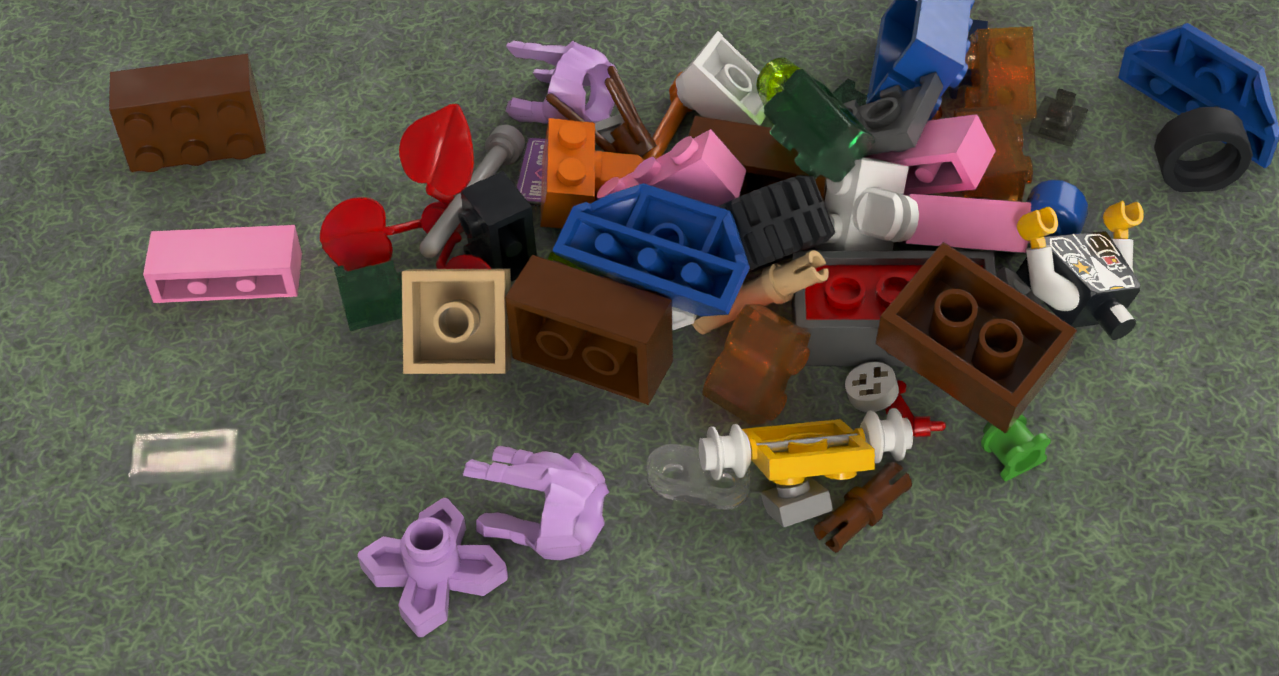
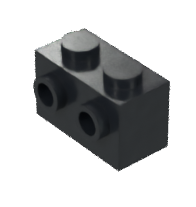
[458,171,537,282]

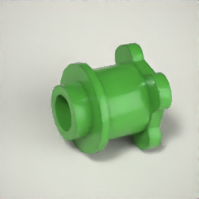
[981,414,1051,482]

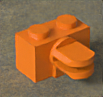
[540,118,643,229]

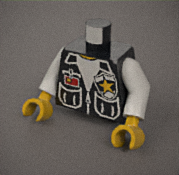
[1016,201,1144,340]

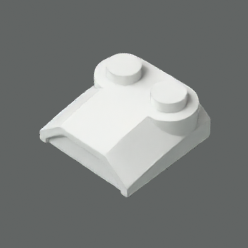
[676,31,782,126]

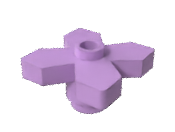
[358,498,508,637]

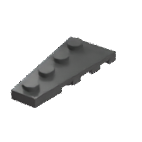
[773,72,944,157]

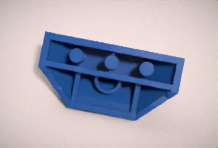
[1118,23,1279,168]
[552,183,750,317]

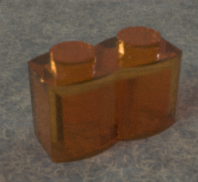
[702,304,811,425]

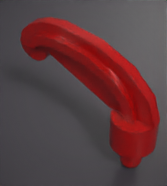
[885,380,946,437]

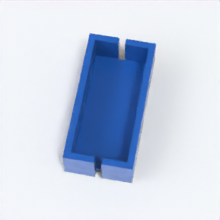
[866,0,975,121]

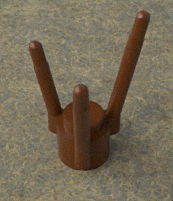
[546,66,657,157]

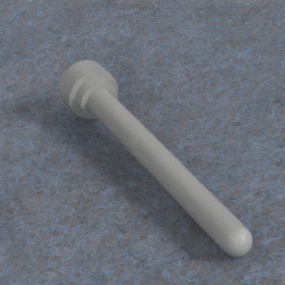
[419,125,525,258]

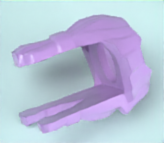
[506,41,618,124]
[463,446,609,561]

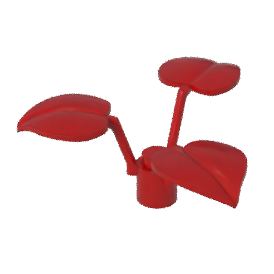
[320,103,491,277]

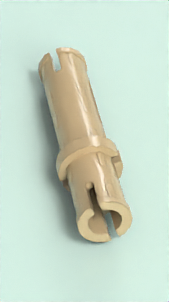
[692,250,829,335]

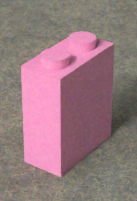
[902,194,1031,253]

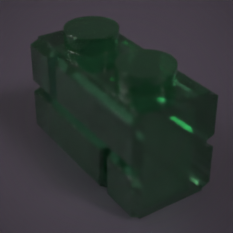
[763,69,875,183]

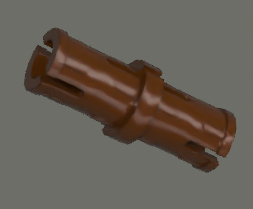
[814,461,912,553]

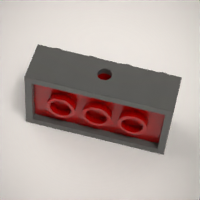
[791,251,997,366]

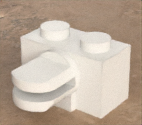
[816,153,919,251]

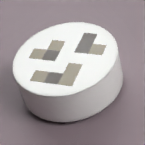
[845,362,899,412]

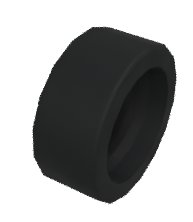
[1154,107,1253,192]

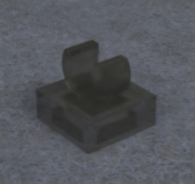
[1028,88,1088,147]

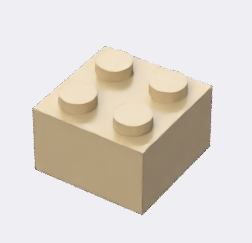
[402,269,511,374]

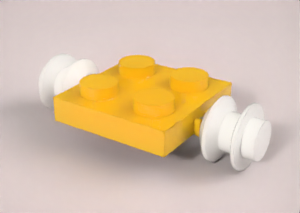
[699,408,913,485]

